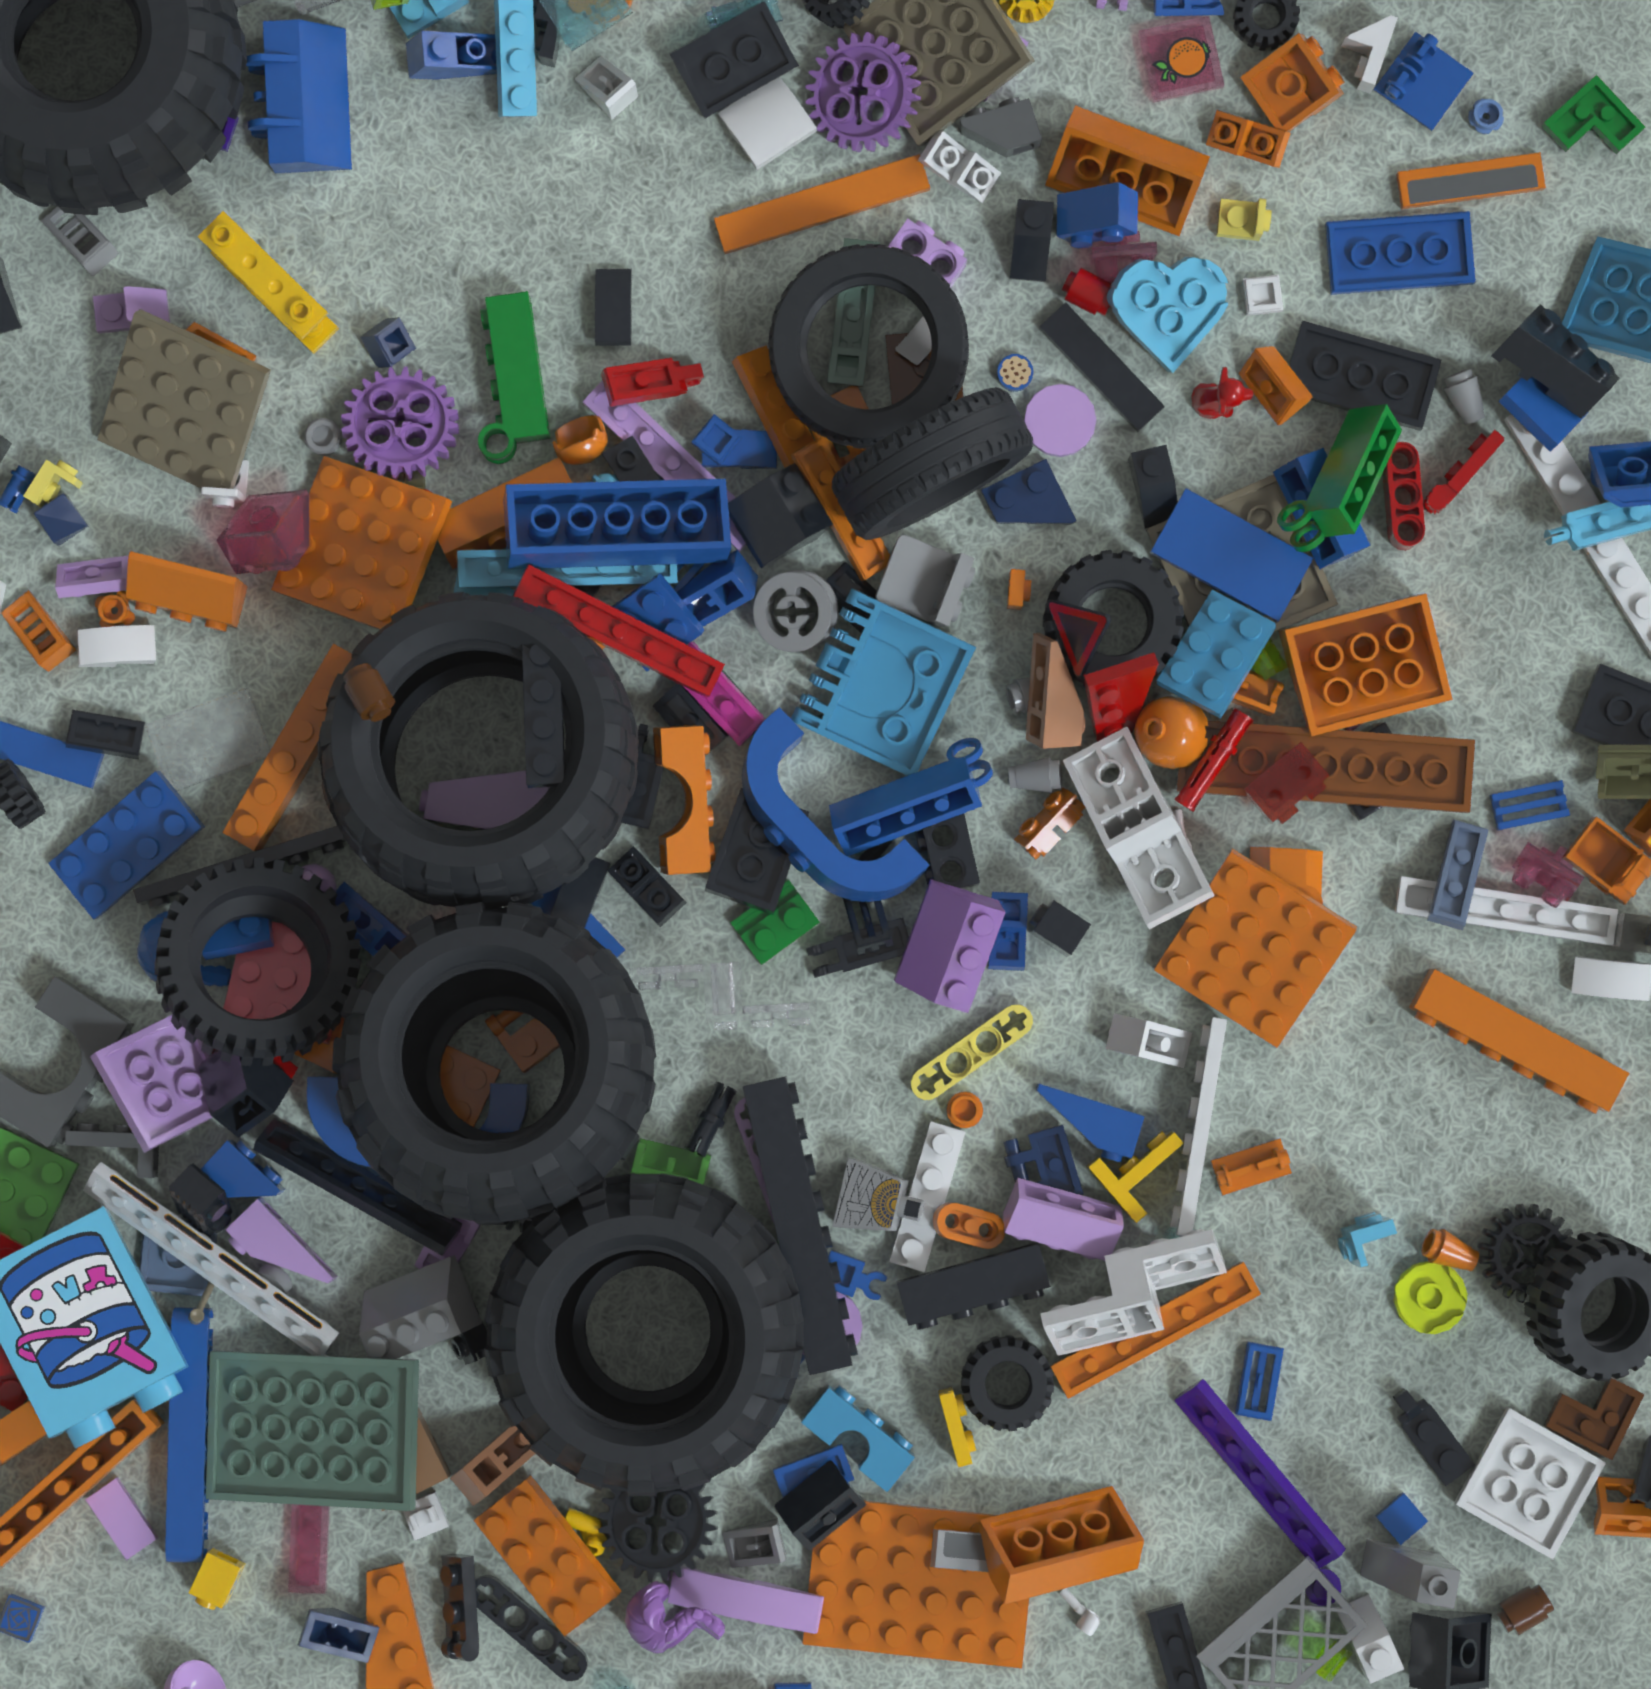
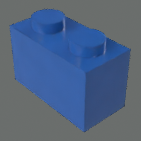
[1057,182,1138,248]

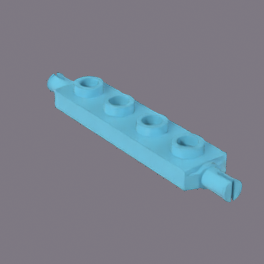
[1544,502,1651,551]

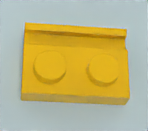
[938,1387,976,1468]

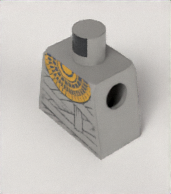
[832,1158,924,1231]

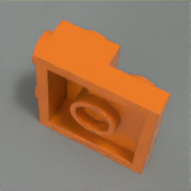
[1240,33,1345,132]

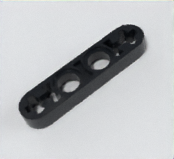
[475,1575,588,1681]

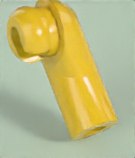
[564,1507,607,1557]

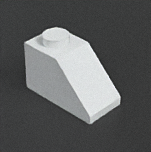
[1106,1013,1192,1068]
[1337,1594,1404,1684]

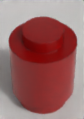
[1062,268,1112,316]

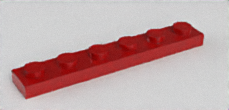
[512,565,725,698]

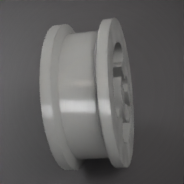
[753,570,838,652]

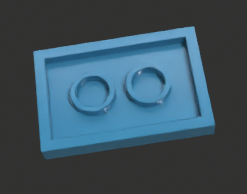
[1157,590,1276,719]

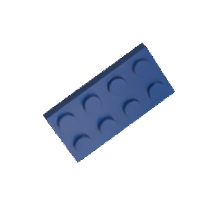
[48,771,205,920]

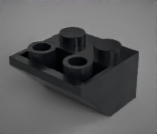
[199,1050,294,1138]

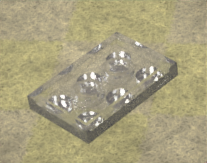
[144,687,271,791]

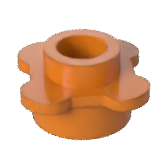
[95,591,135,627]

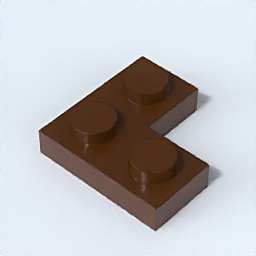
[1544,1378,1645,1460]

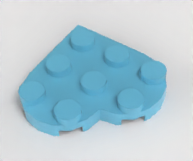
[1107,257,1228,373]

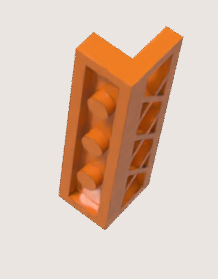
[1594,1477,1651,1538]

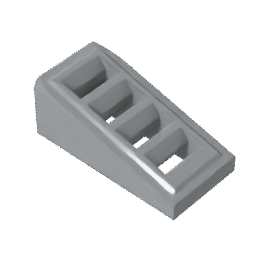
[41,206,119,276]

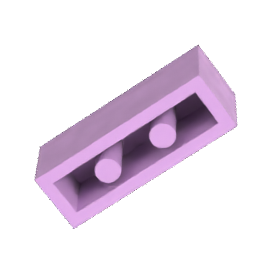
[1003,1178,1124,1261]

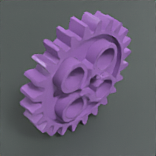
[805,32,921,152]
[341,366,459,481]

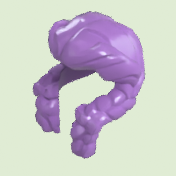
[625,1581,725,1654]

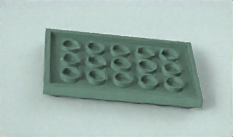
[206,1350,419,1511]

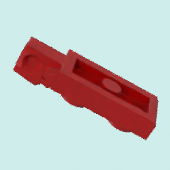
[601,357,704,407]

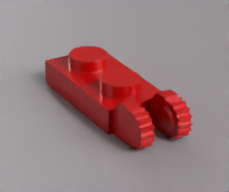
[1423,430,1505,515]

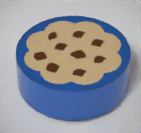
[997,354,1034,392]

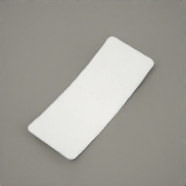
[895,316,932,365]

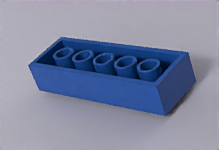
[503,479,732,569]

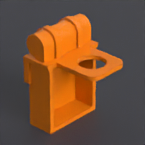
[1562,816,1651,905]

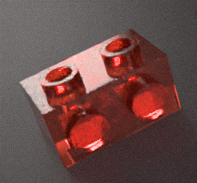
[1243,742,1330,825]

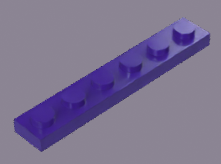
[1174,1379,1346,1569]

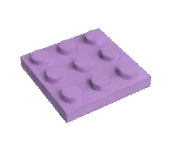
[90,1015,213,1153]

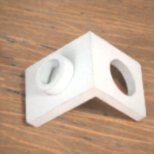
[201,460,249,508]

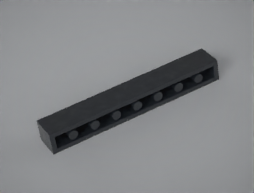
[743,1076,858,1375]

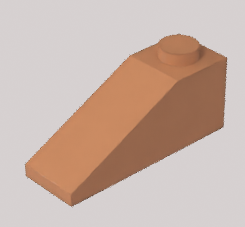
[1026,633,1085,749]
[450,1426,535,1506]

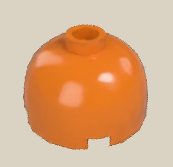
[1134,696,1208,769]

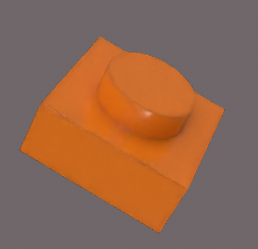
[1007,569,1031,610]

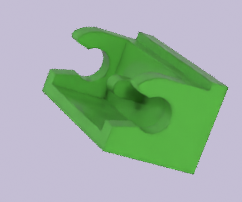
[631,1138,711,1185]

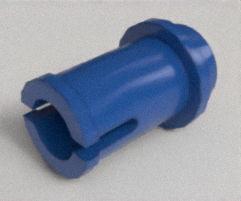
[0,465,36,514]

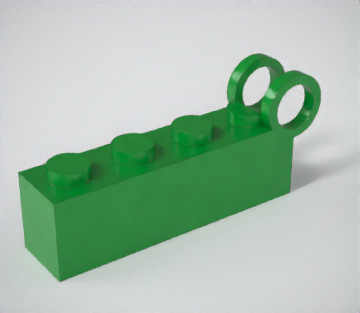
[478,291,551,464]
[1277,404,1402,552]

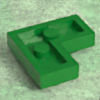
[1541,75,1646,155]

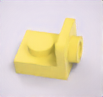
[1216,198,1272,241]
[23,460,83,508]

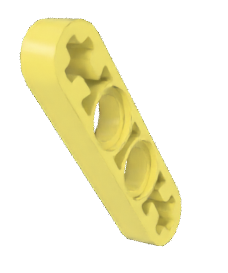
[911,1005,1033,1100]

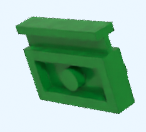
[730,880,820,965]

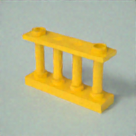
[197,211,339,354]

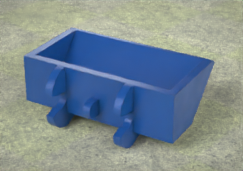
[246,19,352,174]

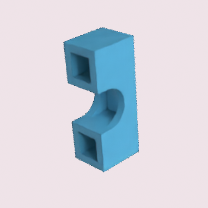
[801,1385,915,1492]

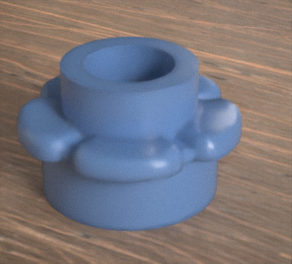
[1468,99,1504,134]

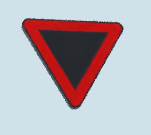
[1048,600,1111,677]

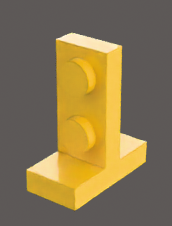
[1086,1131,1184,1223]

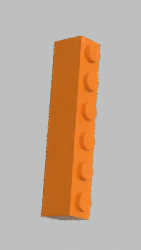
[222,643,352,851]
[1409,969,1630,1114]
[0,1399,165,1570]

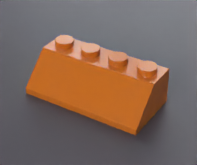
[1045,105,1210,236]
[979,1486,1144,1604]

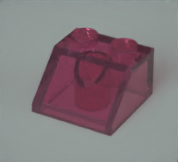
[216,489,309,574]

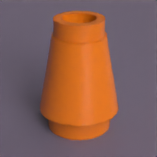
[1421,1229,1479,1272]

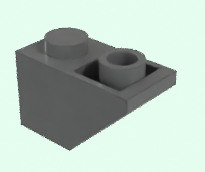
[959,97,1042,158]

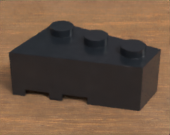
[1491,304,1620,419]

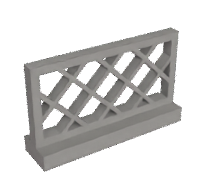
[1196,1555,1368,1689]

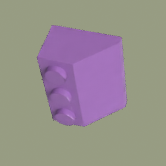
[894,879,1006,1013]

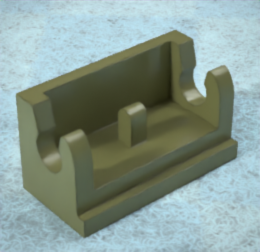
[1596,745,1651,799]

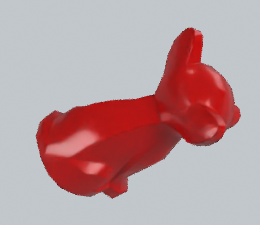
[1191,367,1253,419]

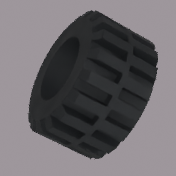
[961,1335,1054,1432]

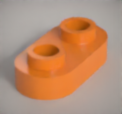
[933,1202,1005,1249]

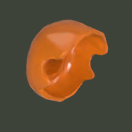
[552,415,608,465]

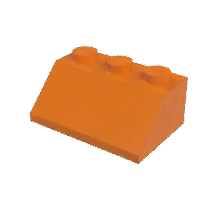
[126,551,248,632]

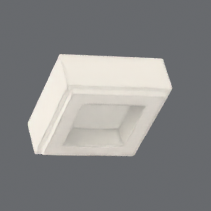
[1242,275,1283,316]

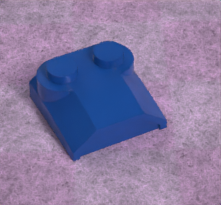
[1588,441,1651,508]

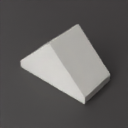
[575,56,638,120]

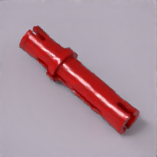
[1174,708,1254,812]

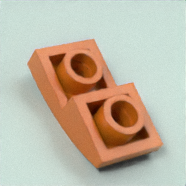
[1206,110,1291,168]

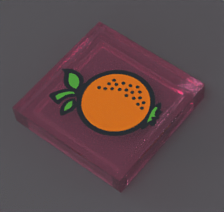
[1138,16,1224,103]

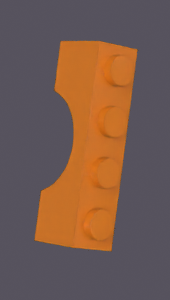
[653,725,715,875]

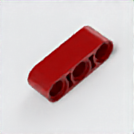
[1382,442,1425,551]

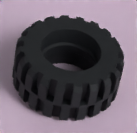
[1042,550,1184,688]
[1524,1232,1651,1381]

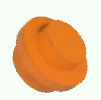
[946,1092,983,1128]

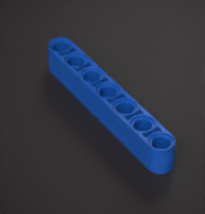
[165,1307,213,1563]

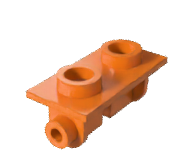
[1014,787,1086,860]
[1211,1138,1292,1196]

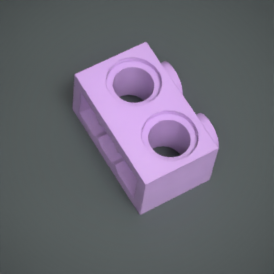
[888,218,967,288]

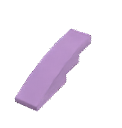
[668,1566,824,1634]

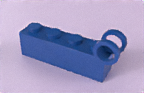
[829,738,993,856]

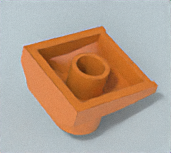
[1249,847,1323,905]

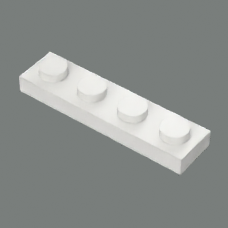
[889,1121,966,1272]

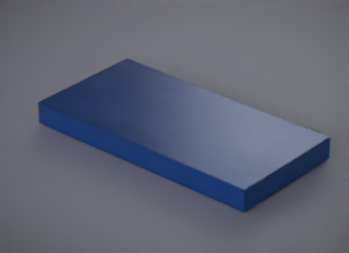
[1325,211,1476,295]
[1150,488,1313,623]

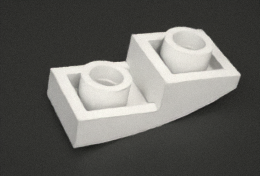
[918,131,1001,203]
[77,625,156,667]
[1571,956,1651,1001]

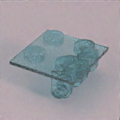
[539,0,633,51]

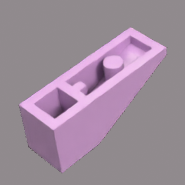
[226,1198,338,1283]

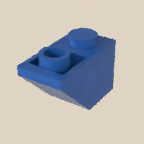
[201,1140,285,1198]

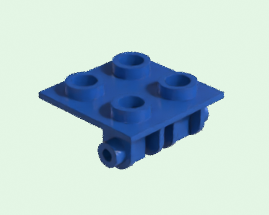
[1373,32,1474,131]

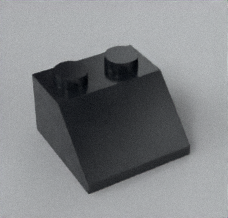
[728,463,833,568]
[1408,1610,1492,1689]

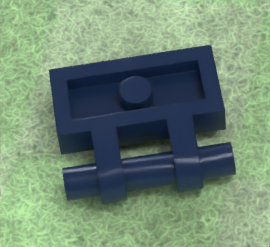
[1003,1125,1084,1196]

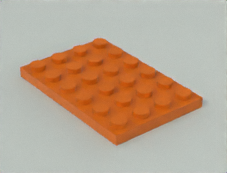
[803,1500,1029,1668]

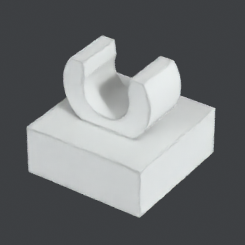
[403,1491,450,1541]

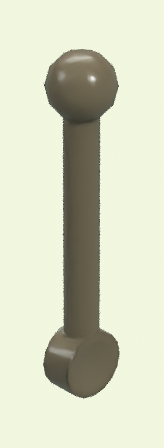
[188,1282,215,1325]

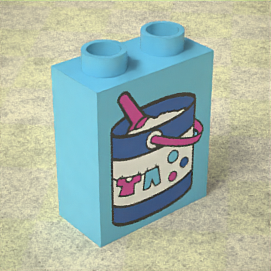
[0,1206,189,1449]

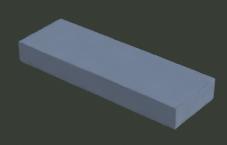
[1427,819,1489,931]

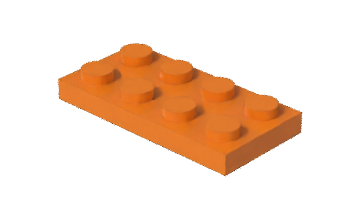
[473,1475,622,1636]

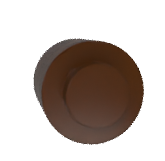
[343,663,395,722]
[1496,1584,1554,1636]

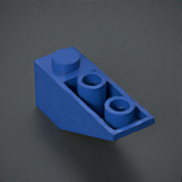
[406,31,497,80]

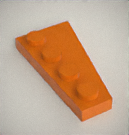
[366,1562,435,1689]

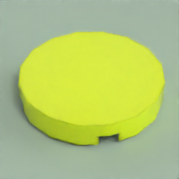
[1393,1261,1468,1334]

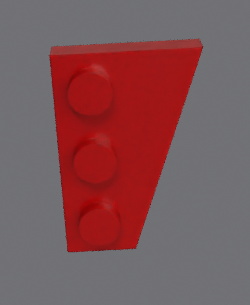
[1084,652,1159,742]

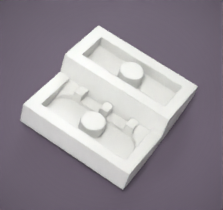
[718,77,817,170]

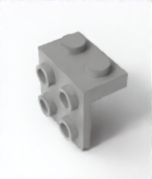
[875,535,975,627]

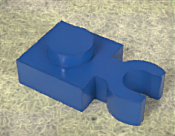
[828,1249,887,1300]

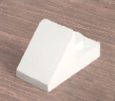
[1341,15,1398,93]

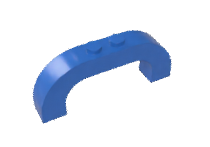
[741,707,929,902]
[307,1076,530,1167]

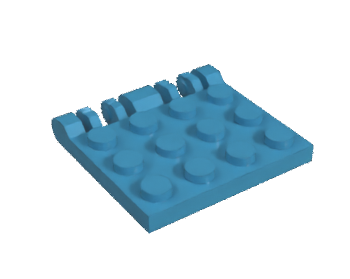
[791,588,976,776]

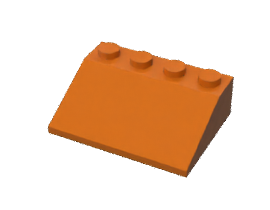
[1278,593,1453,736]

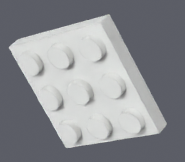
[1454,1407,1606,1559]

